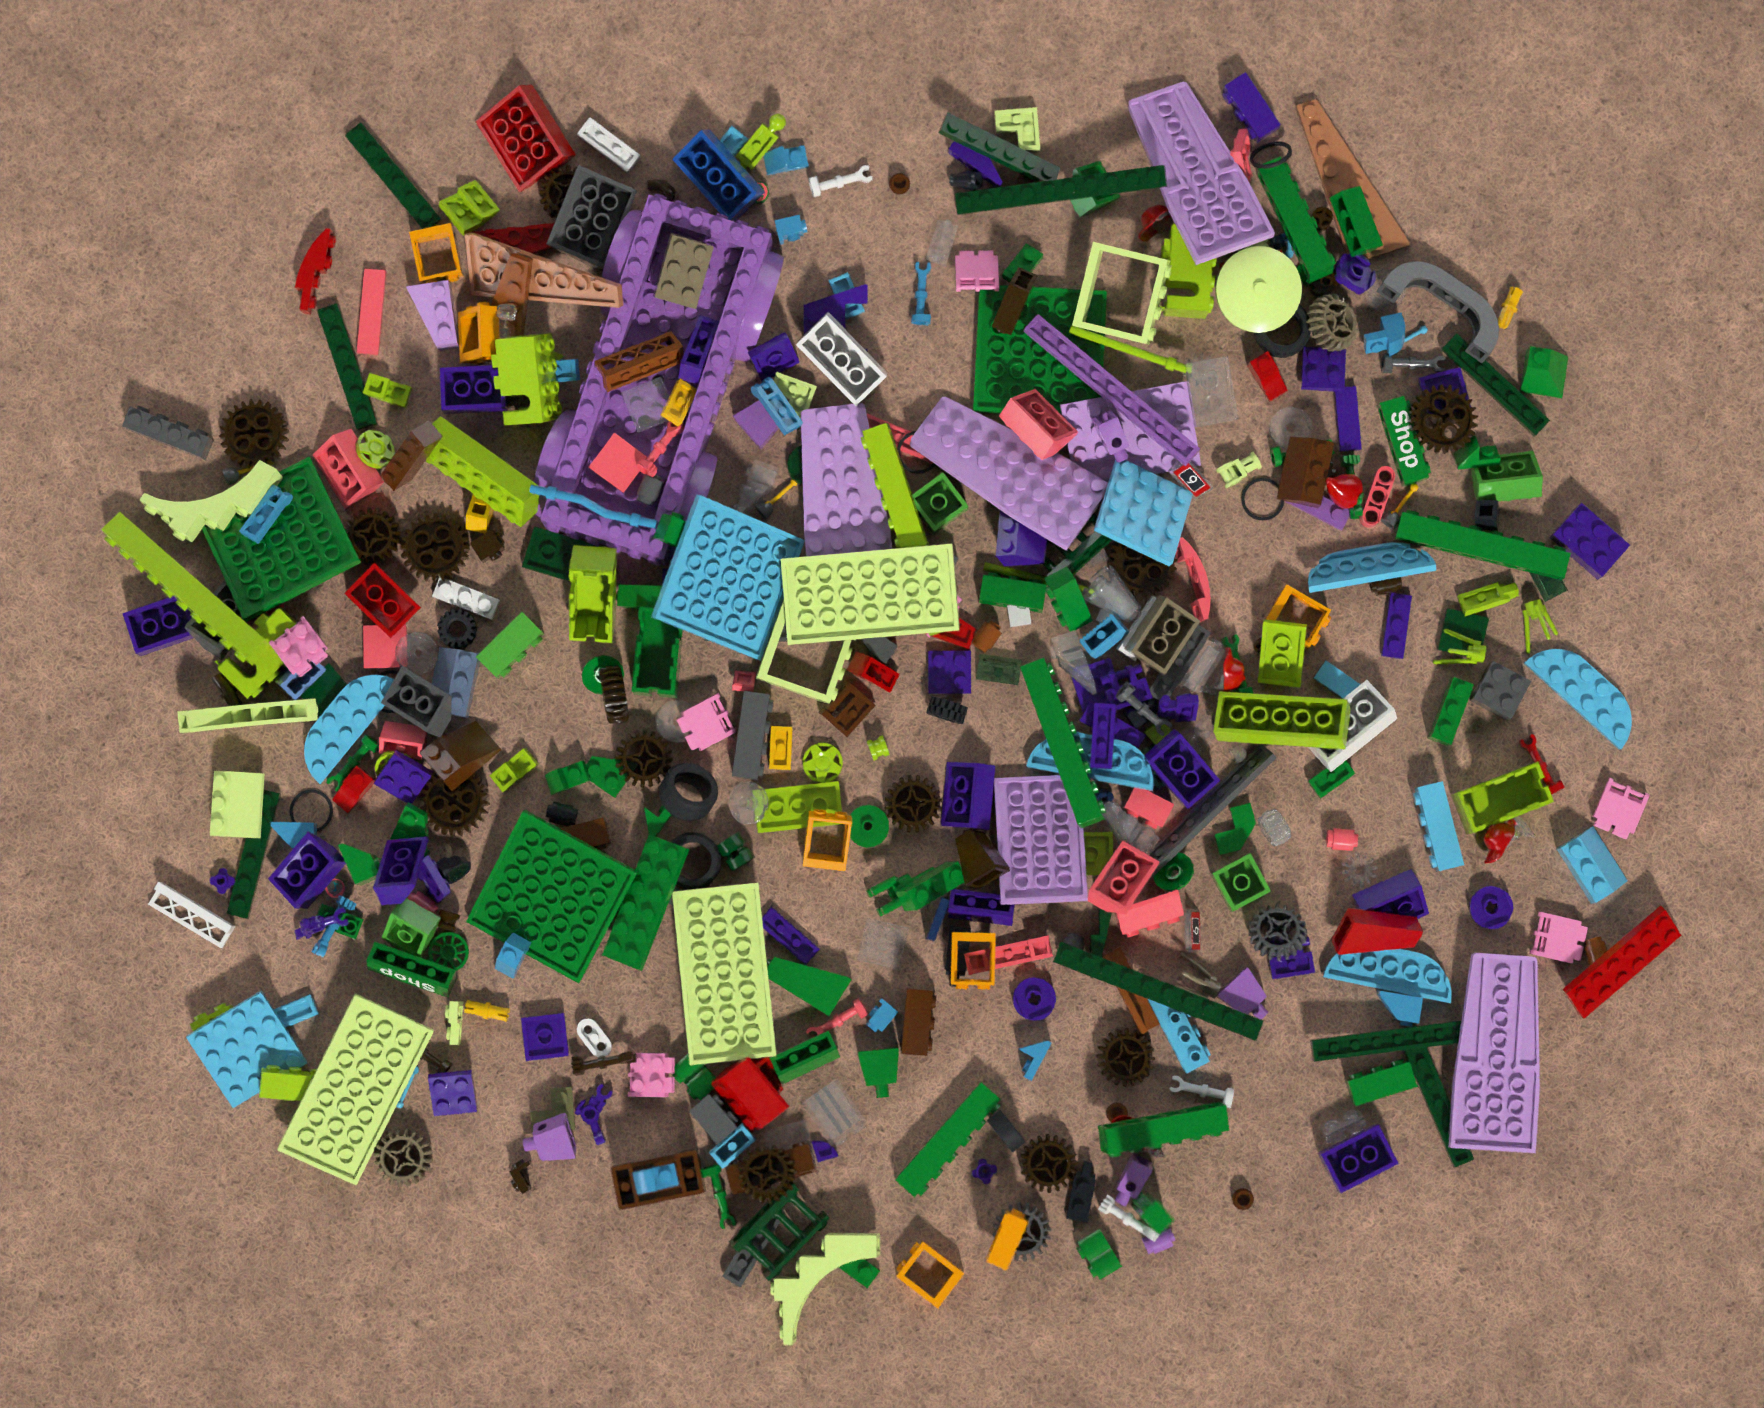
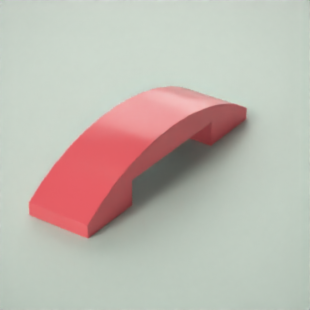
[1175,537,1211,623]
[964,936,1053,975]

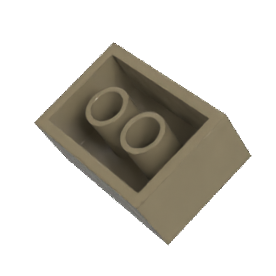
[653,233,714,309]
[1124,595,1200,675]

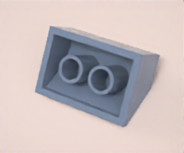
[432,647,480,718]

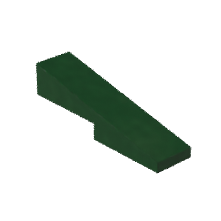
[1090,907,1112,978]

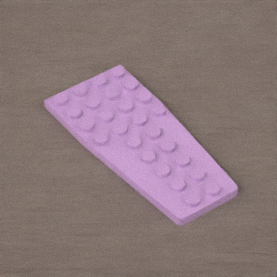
[1128,82,1275,265]
[910,397,1108,551]
[801,403,892,556]
[1448,953,1540,1153]

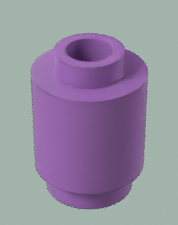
[1142,1229,1176,1254]

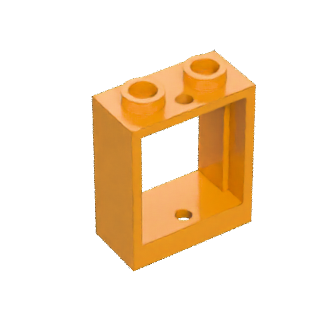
[409,223,464,284]
[458,302,500,364]
[1266,584,1332,649]
[802,809,852,871]
[951,932,996,990]
[985,1209,1028,1271]
[895,1240,964,1308]

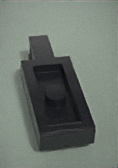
[945,926,971,987]
[1066,1161,1096,1223]

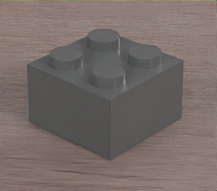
[1469,661,1531,721]
[689,1093,739,1144]

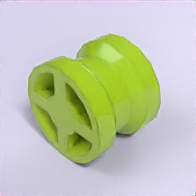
[867,735,890,761]

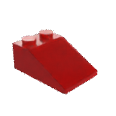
[344,563,421,638]

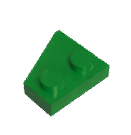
[586,756,638,798]
[390,802,430,858]

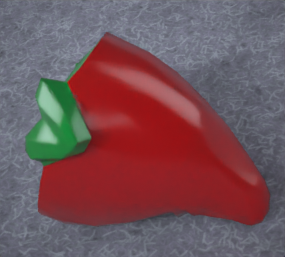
[1326,474,1364,509]

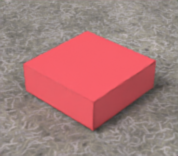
[732,670,756,692]

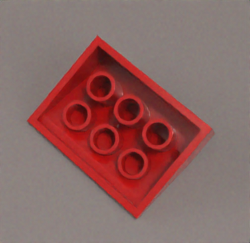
[475,84,576,192]

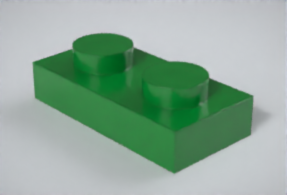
[1002,243,1044,283]
[1307,761,1356,799]
[838,1259,880,1289]

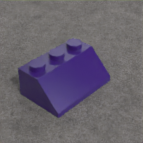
[996,510,1047,566]
[941,762,995,830]
[268,832,346,909]
[373,837,429,905]
[1352,869,1429,919]

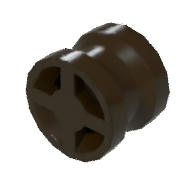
[1311,206,1333,231]
[437,909,461,932]

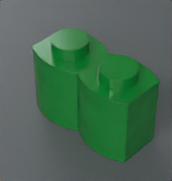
[672,1053,716,1101]
[1076,1228,1122,1280]

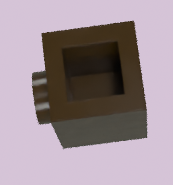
[470,530,505,563]

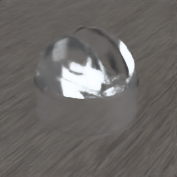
[1229,745,1247,764]

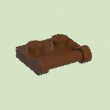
[819,680,876,737]

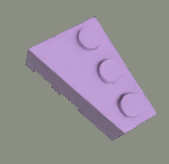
[406,280,459,350]

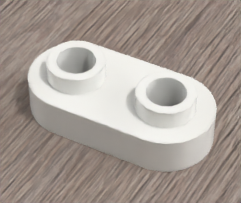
[577,1019,612,1057]

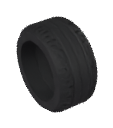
[1254,305,1311,358]
[659,763,718,821]
[671,832,721,889]

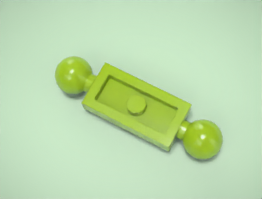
[736,113,786,170]

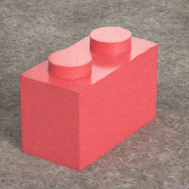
[379,721,427,760]
[1123,788,1174,829]

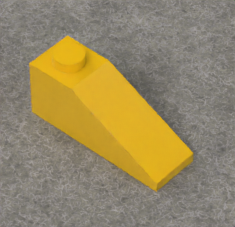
[466,494,494,534]

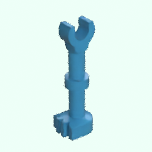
[911,262,931,326]
[312,895,357,957]

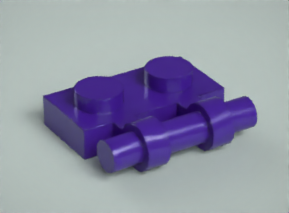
[1099,664,1153,710]
[1157,693,1199,723]
[418,855,451,904]
[1268,937,1315,980]

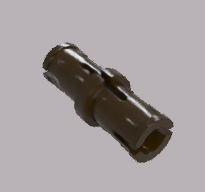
[211,673,243,706]

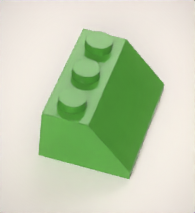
[1471,451,1543,502]
[476,612,544,679]

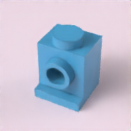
[775,215,808,245]
[866,998,898,1032]

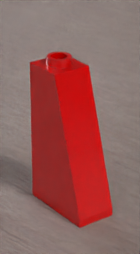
[1331,908,1423,955]

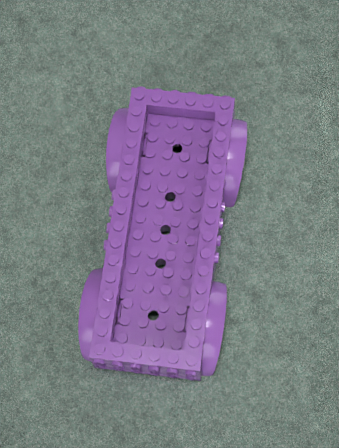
[534,194,784,566]

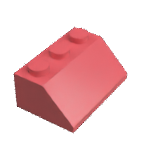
[999,389,1078,460]
[312,429,384,509]
[1088,841,1160,914]
[1114,890,1184,938]

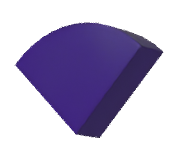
[812,1141,838,1162]

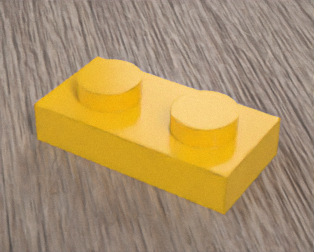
[661,378,697,426]
[769,726,793,770]

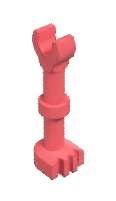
[636,421,685,478]
[806,998,869,1036]

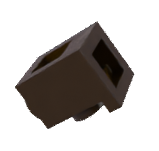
[1309,268,1339,298]

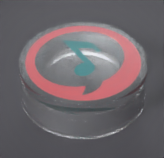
[324,878,347,899]

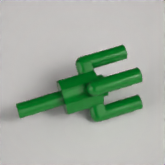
[866,867,934,917]

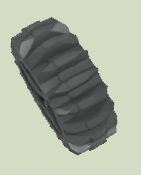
[1248,904,1307,962]
[993,1202,1051,1262]

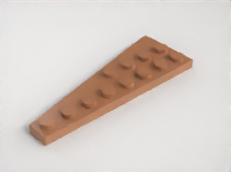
[1296,99,1410,260]
[465,232,623,308]

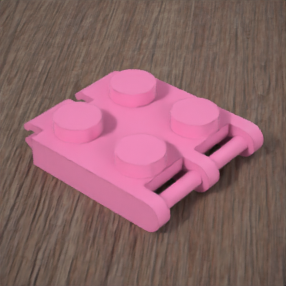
[955,251,999,292]
[269,616,328,677]
[676,693,737,751]
[1592,777,1649,839]
[1530,912,1588,964]
[628,1053,675,1097]

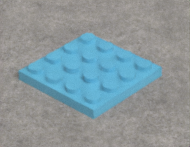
[1094,460,1193,566]
[186,991,308,1108]

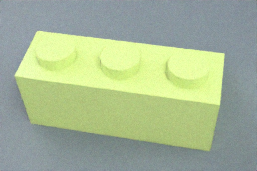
[210,771,265,838]

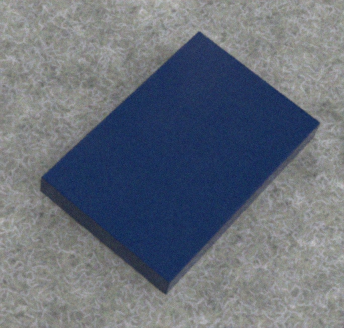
[926,898,950,942]

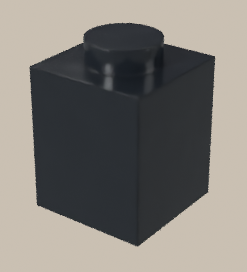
[1474,500,1500,531]

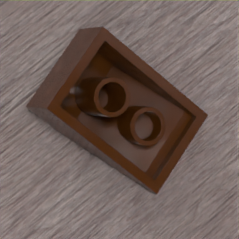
[420,721,501,791]

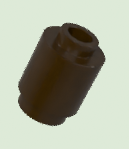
[1369,577,1402,596]

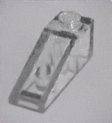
[1049,630,1097,695]

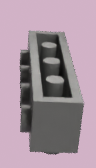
[122,406,214,461]
[732,691,774,781]

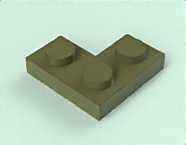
[530,1086,576,1133]

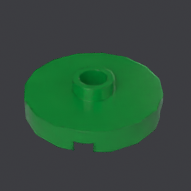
[850,805,889,848]

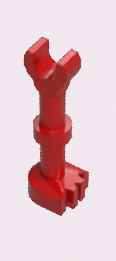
[1519,734,1565,795]

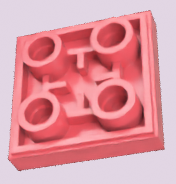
[589,433,647,494]
[363,625,408,669]

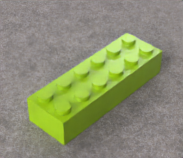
[426,416,540,527]
[1213,691,1351,749]

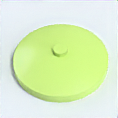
[1215,246,1302,333]

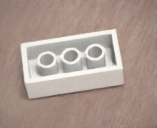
[796,312,888,406]
[1308,680,1397,772]

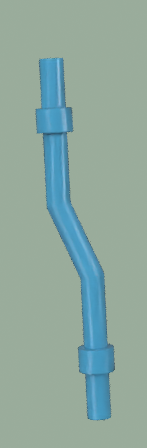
[530,484,657,529]

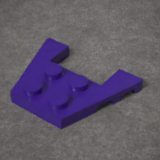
[804,284,868,352]

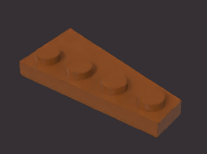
[491,253,533,337]

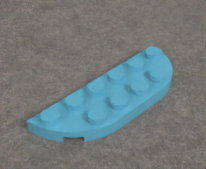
[1308,542,1436,593]
[1524,649,1632,750]
[304,675,394,784]
[1026,732,1154,791]
[1323,949,1451,1003]

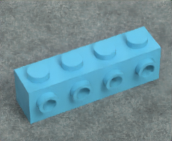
[1413,781,1464,872]
[1147,999,1211,1073]

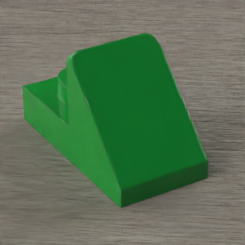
[1453,435,1500,470]
[545,761,591,795]
[644,805,672,837]

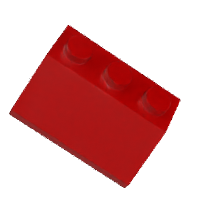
[711,1056,789,1133]

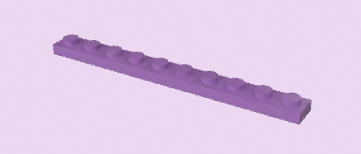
[1024,314,1200,467]

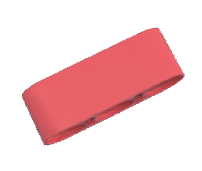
[1359,466,1395,528]

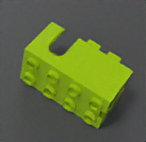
[1160,224,1217,319]
[491,333,562,425]
[569,545,617,643]
[215,607,297,699]
[1451,762,1554,835]

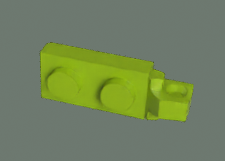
[1457,582,1519,616]

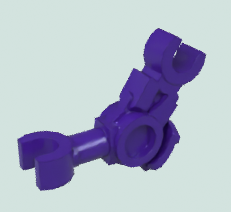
[294,908,349,940]
[575,1084,613,1145]

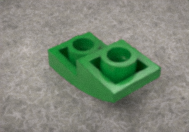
[316,903,364,939]

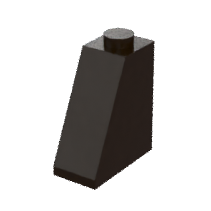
[992,267,1038,335]
[955,829,1010,888]

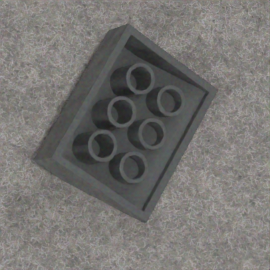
[546,165,637,271]

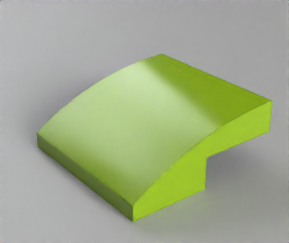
[439,180,500,236]

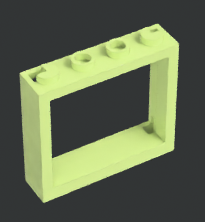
[1072,242,1172,345]
[755,599,856,704]

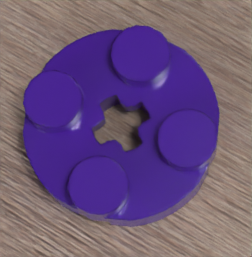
[1335,253,1376,295]
[1469,886,1514,929]
[1013,977,1056,1021]

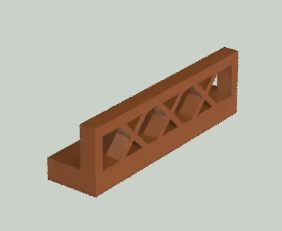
[594,331,684,392]
[1102,947,1160,1034]

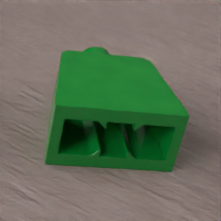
[858,1048,899,1098]

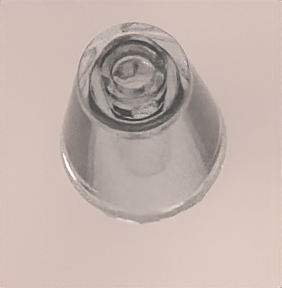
[1082,565,1141,622]

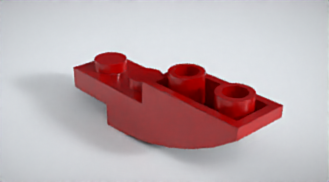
[295,228,336,314]

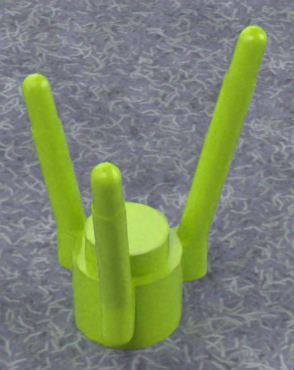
[1522,599,1558,654]
[1433,629,1486,664]

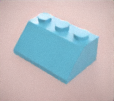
[1557,826,1628,904]

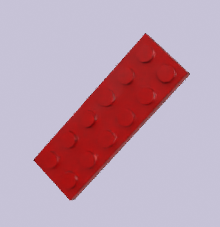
[1562,905,1682,1019]

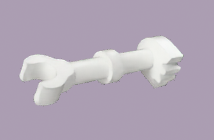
[808,165,872,197]
[1170,1076,1235,1108]
[1098,1195,1159,1242]

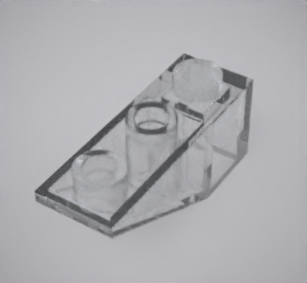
[733,460,779,515]
[1103,801,1160,856]

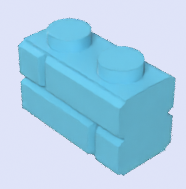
[709,1123,756,1169]

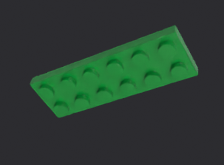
[602,834,689,971]

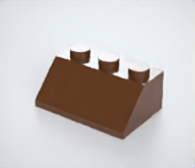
[1276,437,1334,508]
[901,989,937,1056]

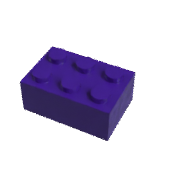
[440,365,508,414]
[1549,503,1630,580]
[122,596,194,656]
[1144,729,1221,809]
[1318,1124,1399,1193]

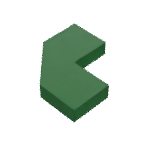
[1214,803,1256,855]

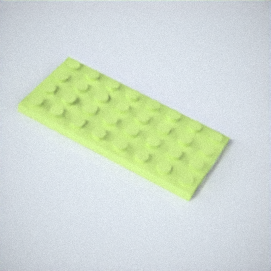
[781,544,960,645]
[672,883,777,1065]
[277,994,434,1185]

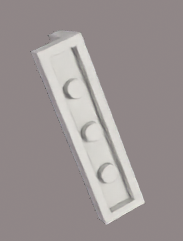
[148,882,236,948]

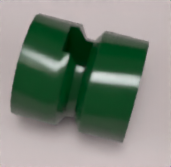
[717,832,755,872]

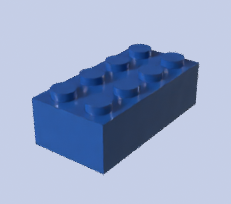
[673,129,765,222]

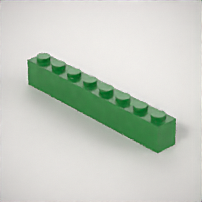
[1395,510,1571,581]
[1020,658,1106,828]

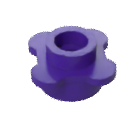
[210,868,235,894]
[972,1159,997,1184]

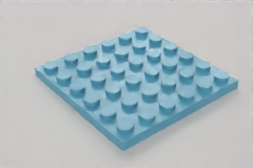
[651,494,805,661]

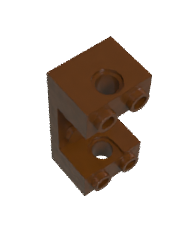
[610,1148,706,1210]

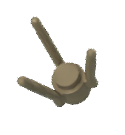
[1176,952,1222,999]

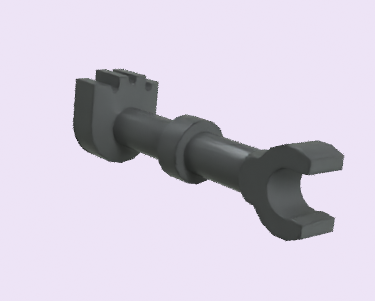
[1381,353,1445,373]
[1115,682,1172,736]

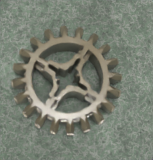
[1306,294,1359,351]
[374,1128,433,1187]

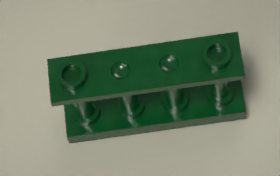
[1043,513,1112,576]
[729,1182,830,1281]

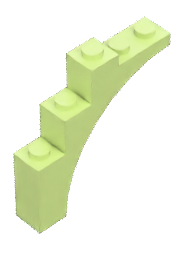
[140,460,283,543]
[177,698,318,733]
[771,1233,880,1345]

